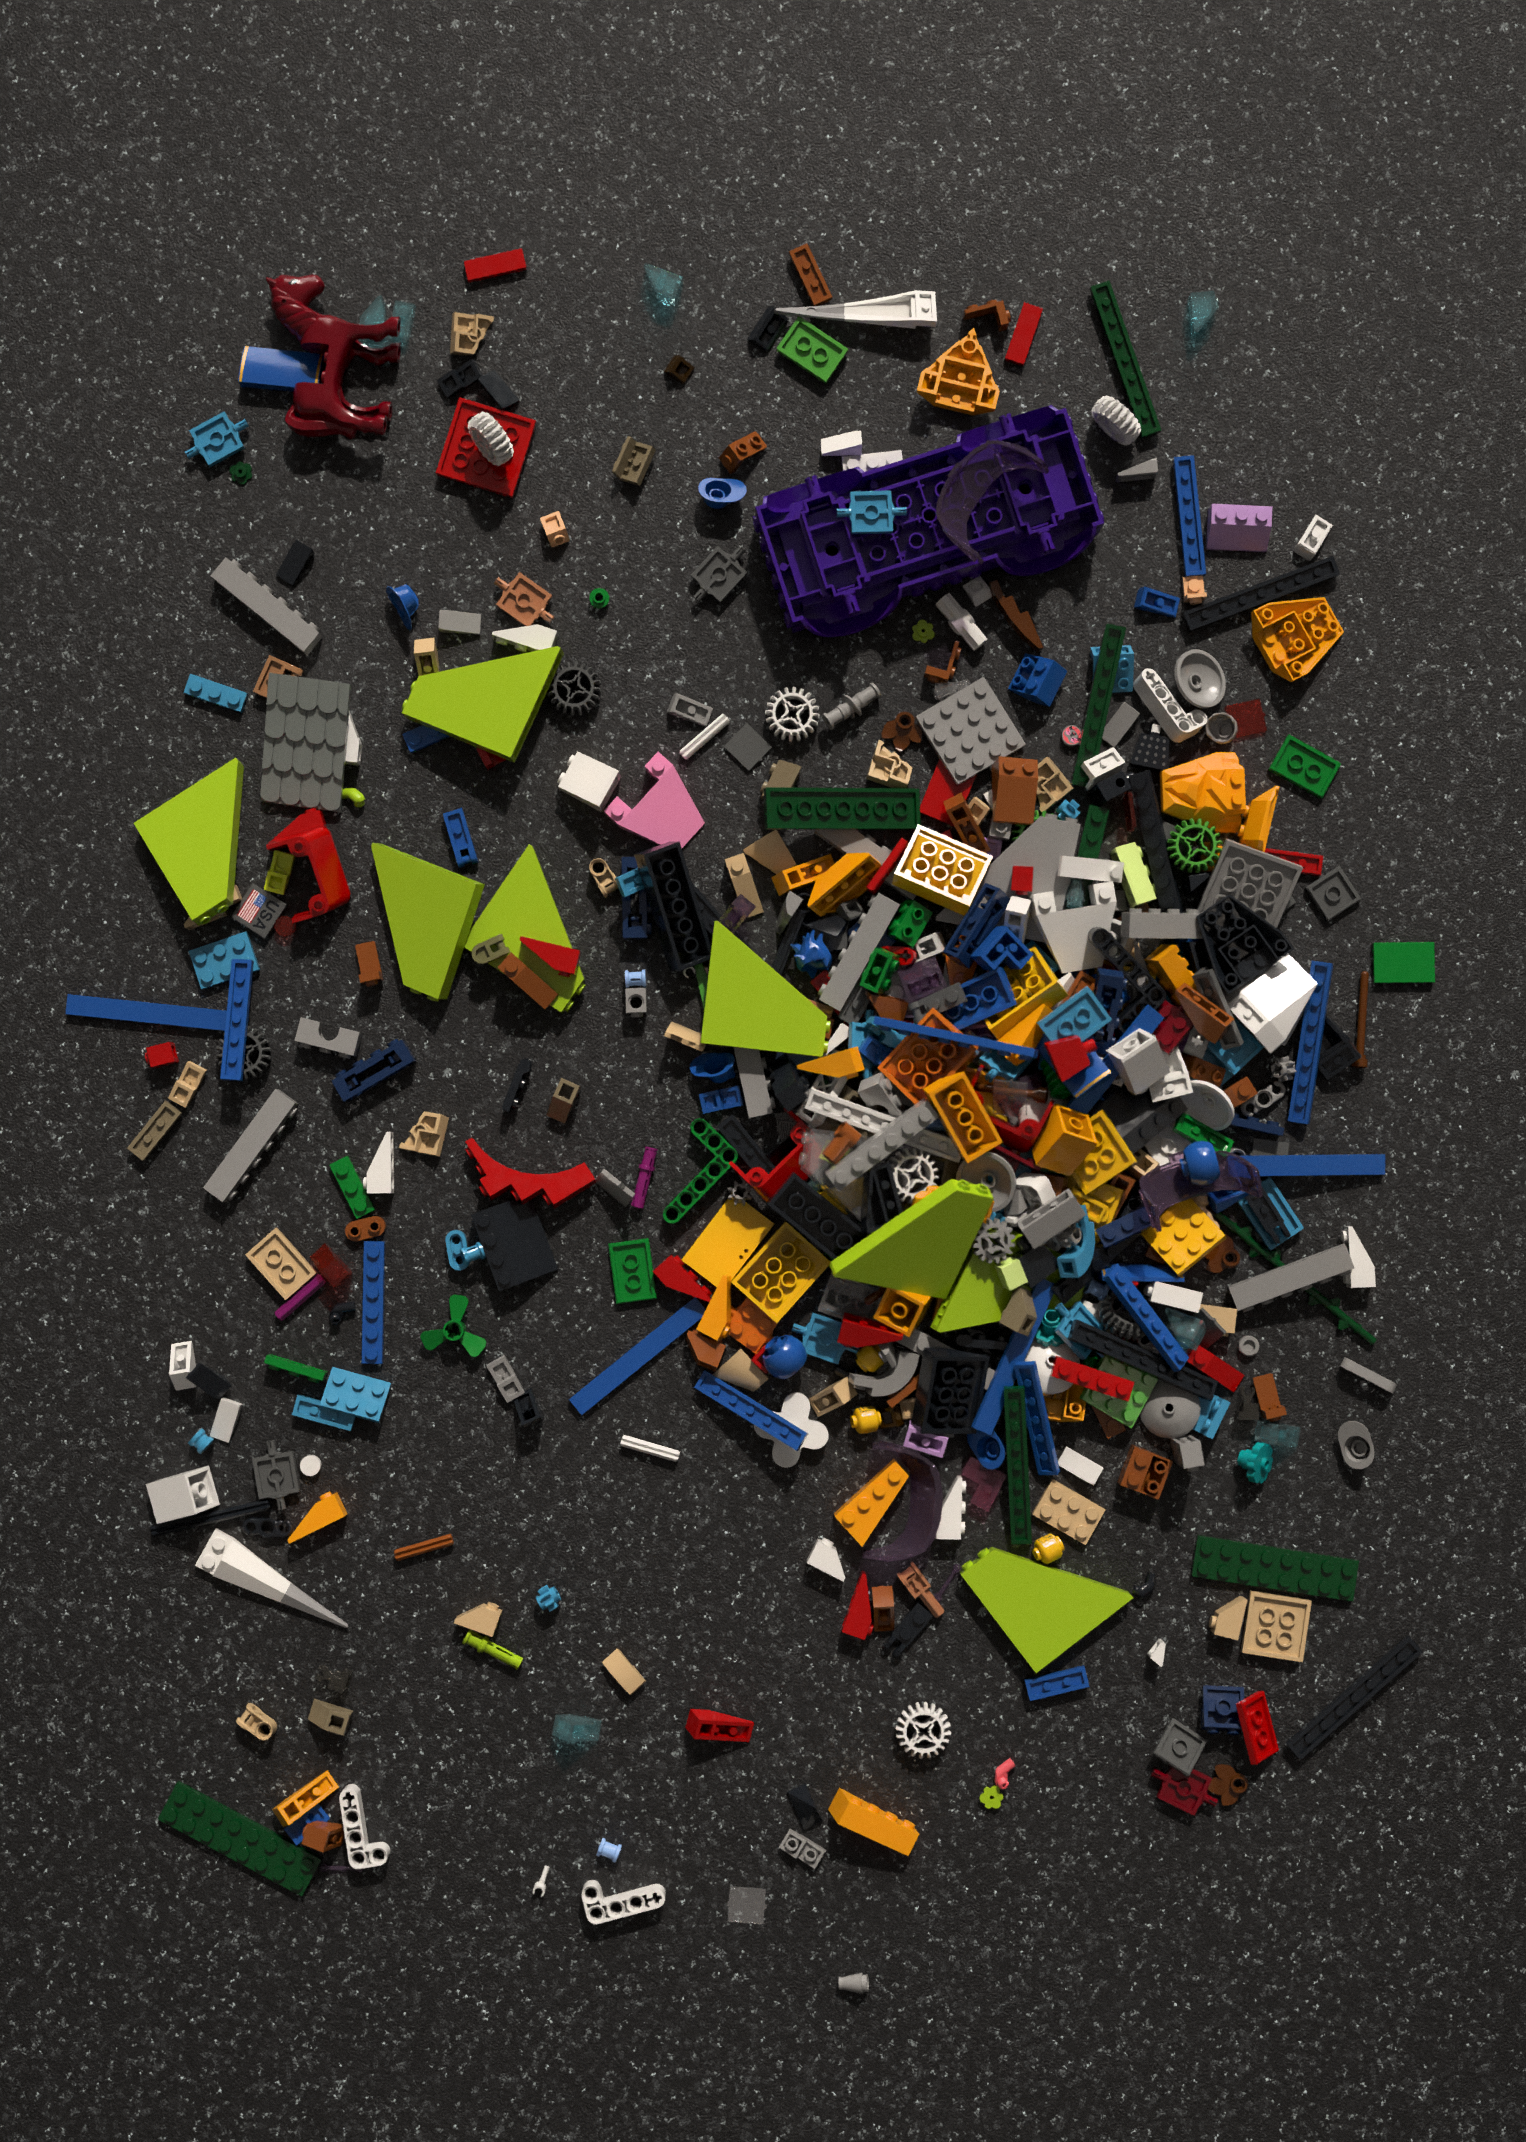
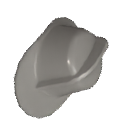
[1338,1421,1374,1469]

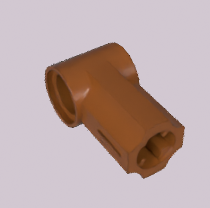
[821,1121,861,1165]

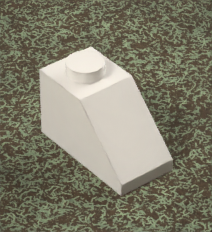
[169,1341,196,1390]
[807,1538,845,1582]

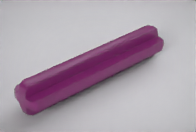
[275,1274,326,1321]

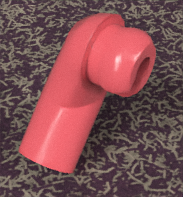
[994,1758,1016,1789]

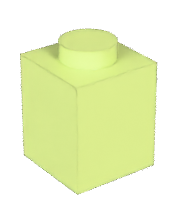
[994,1256,1028,1291]

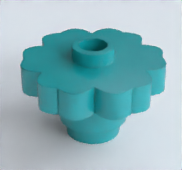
[1035,1309,1065,1347]
[1237,1442,1273,1484]

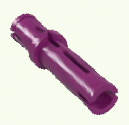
[631,1146,658,1208]

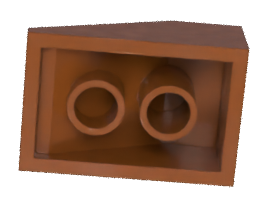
[992,756,1038,825]

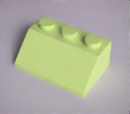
[1110,842,1157,908]

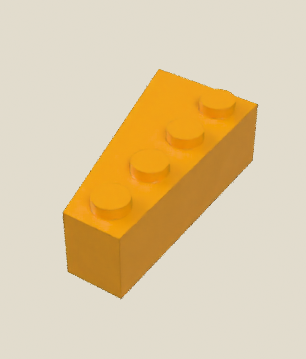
[834,1459,909,1546]

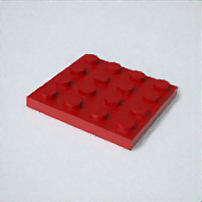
[436,397,537,498]

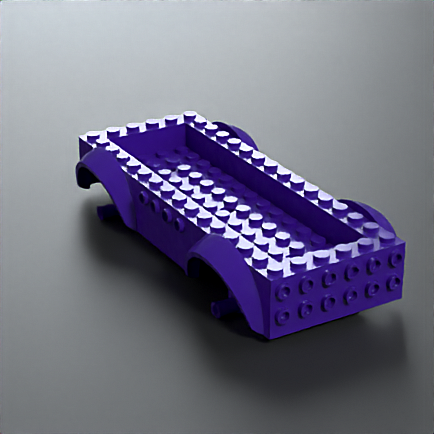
[753,405,1104,637]

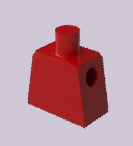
[1044,1035,1098,1082]

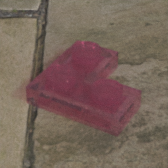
[961,1456,1007,1512]

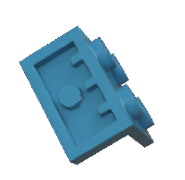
[1090,645,1134,693]
[1193,1395,1231,1439]

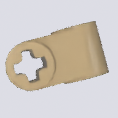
[589,858,618,898]
[236,1703,277,1740]

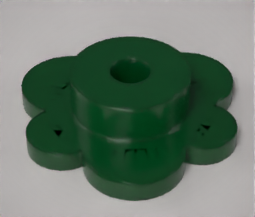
[230,461,252,485]

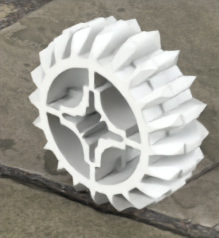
[1091,396,1141,445]
[468,412,514,466]
[765,687,820,742]
[885,1148,939,1204]
[896,1702,951,1759]

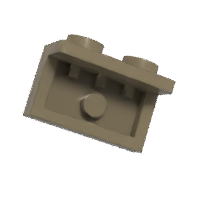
[612,436,656,486]

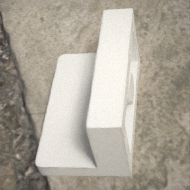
[1081,747,1125,790]

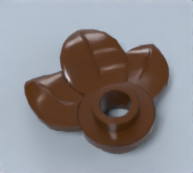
[882,712,922,752]
[1204,1234,1240,1273]
[1208,1764,1248,1806]

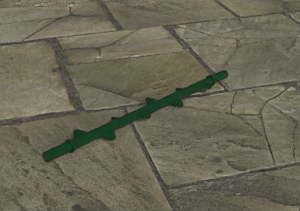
[1214,1212,1377,1345]

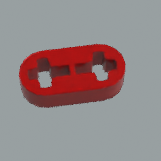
[881,946,917,966]

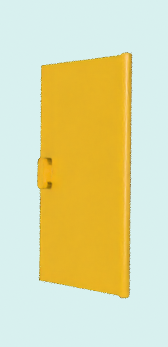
[682,1199,774,1287]

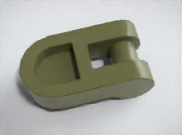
[472,934,511,964]

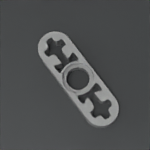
[1340,1357,1397,1394]

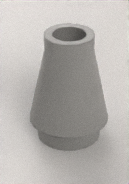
[838,1972,869,1994]

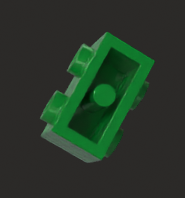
[886,900,933,948]
[859,948,900,994]

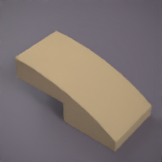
[168,1061,207,1108]
[602,1649,646,1695]

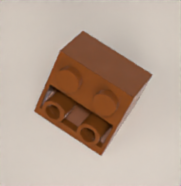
[1117,1444,1173,1500]

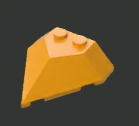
[917,328,1000,415]

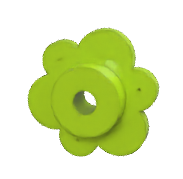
[912,620,935,643]
[979,1786,1003,1809]

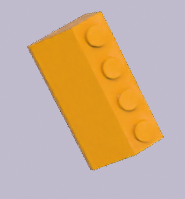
[923,1072,1003,1163]

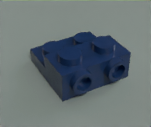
[1201,1685,1244,1735]

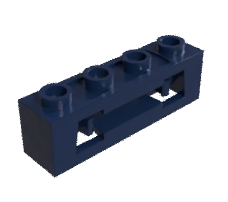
[622,857,652,940]
[943,883,1010,969]
[1086,968,1127,1054]
[332,1039,417,1102]

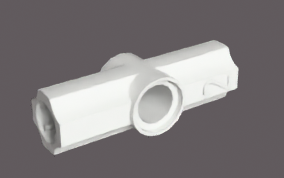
[936,593,987,651]

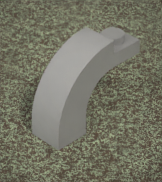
[848,1348,919,1397]

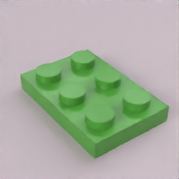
[776,316,848,384]

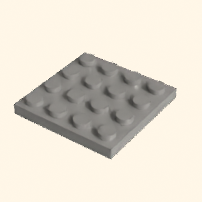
[915,677,1026,786]
[1196,839,1303,928]

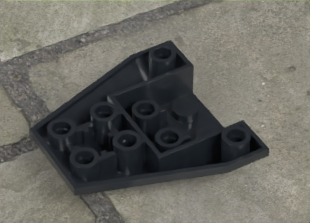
[1196,894,1294,995]

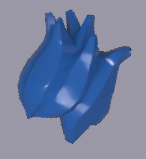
[790,930,832,979]

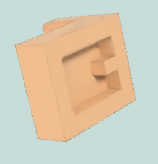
[540,511,570,547]
[1182,575,1207,605]

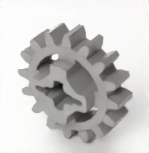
[971,1218,1015,1264]

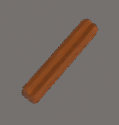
[394,1534,454,1561]

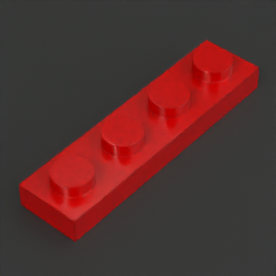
[1050,1356,1134,1402]

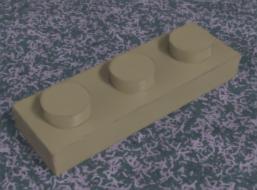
[127,1101,183,1161]

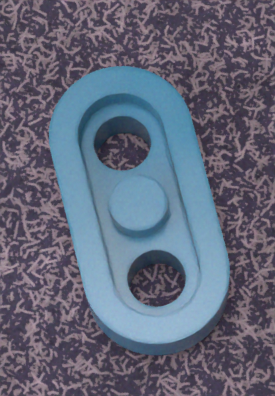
[445,1230,470,1270]

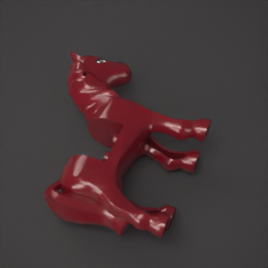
[266,274,401,440]

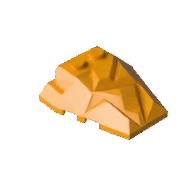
[1160,752,1246,833]

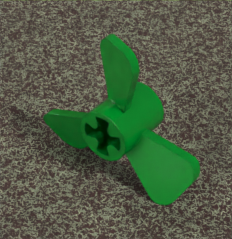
[420,1294,487,1357]

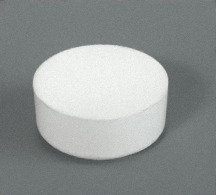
[300,1455,322,1476]

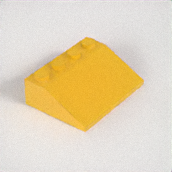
[892,824,993,916]
[984,945,1069,1039]
[731,1221,831,1323]

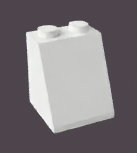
[557,751,621,812]
[1106,1028,1170,1095]
[146,1465,220,1524]

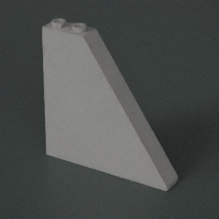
[936,813,1081,942]

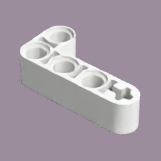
[1133,668,1207,743]
[1016,1173,1062,1251]
[339,1784,390,1869]
[582,1880,666,1924]

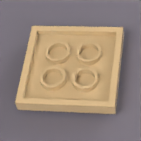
[1241,1591,1312,1662]

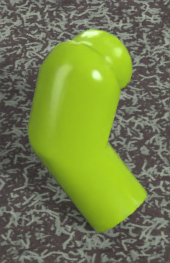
[342,788,365,808]

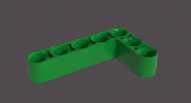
[663,1118,738,1223]

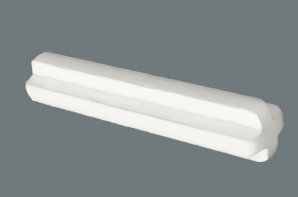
[680,714,730,759]
[620,1435,680,1462]

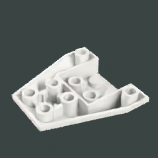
[1222,955,1318,1054]

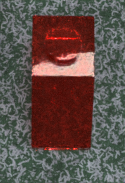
[310,1243,353,1287]

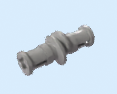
[822,682,882,730]

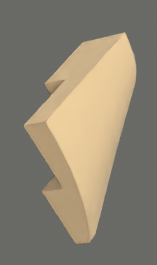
[450,312,494,355]
[866,740,912,788]
[1037,757,1074,812]
[743,830,796,874]
[664,1022,706,1052]
[399,1111,449,1157]
[712,1349,769,1392]

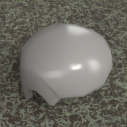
[1205,712,1238,744]

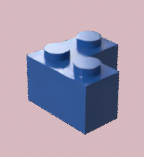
[970,926,1034,970]

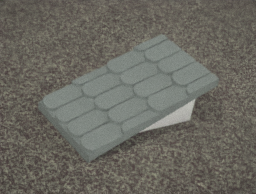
[260,673,351,813]

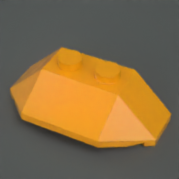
[1237,786,1280,852]
[807,853,881,917]

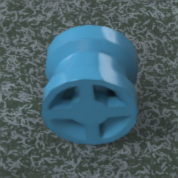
[188,1429,214,1454]

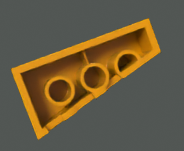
[1144,944,1198,1017]
[828,1788,919,1856]

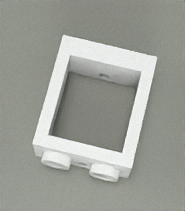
[1143,1281,1203,1313]

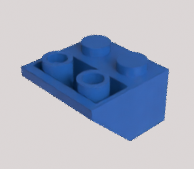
[1008,653,1067,707]

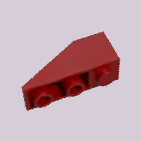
[653,1254,712,1302]

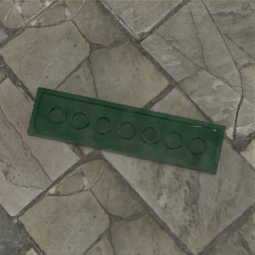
[764,787,921,830]
[1191,1535,1359,1601]
[158,1781,322,1896]

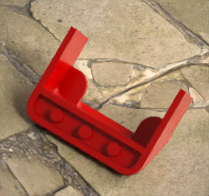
[266,826,351,923]
[970,1064,1055,1153]
[729,1108,826,1203]

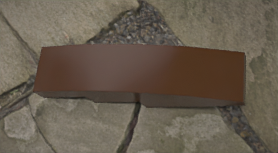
[989,580,1043,653]

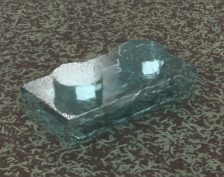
[387,300,416,345]

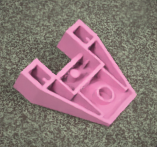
[604,752,705,848]

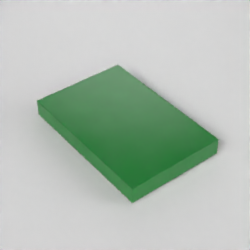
[1268,734,1341,799]
[1372,942,1435,983]
[608,1238,657,1304]

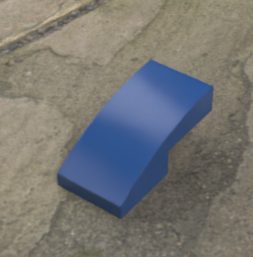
[859,1035,893,1067]
[699,1085,745,1114]
[284,1803,330,1846]

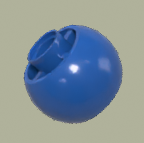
[1179,1141,1220,1186]
[763,1335,807,1379]

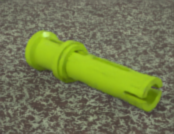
[462,1629,523,1670]

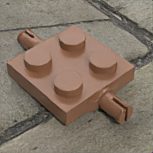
[494,572,554,626]

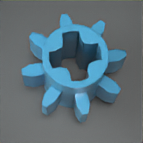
[1055,799,1080,821]
[536,1585,561,1612]

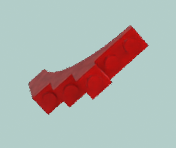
[465,1138,596,1209]

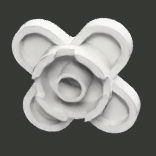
[754,1392,828,1468]

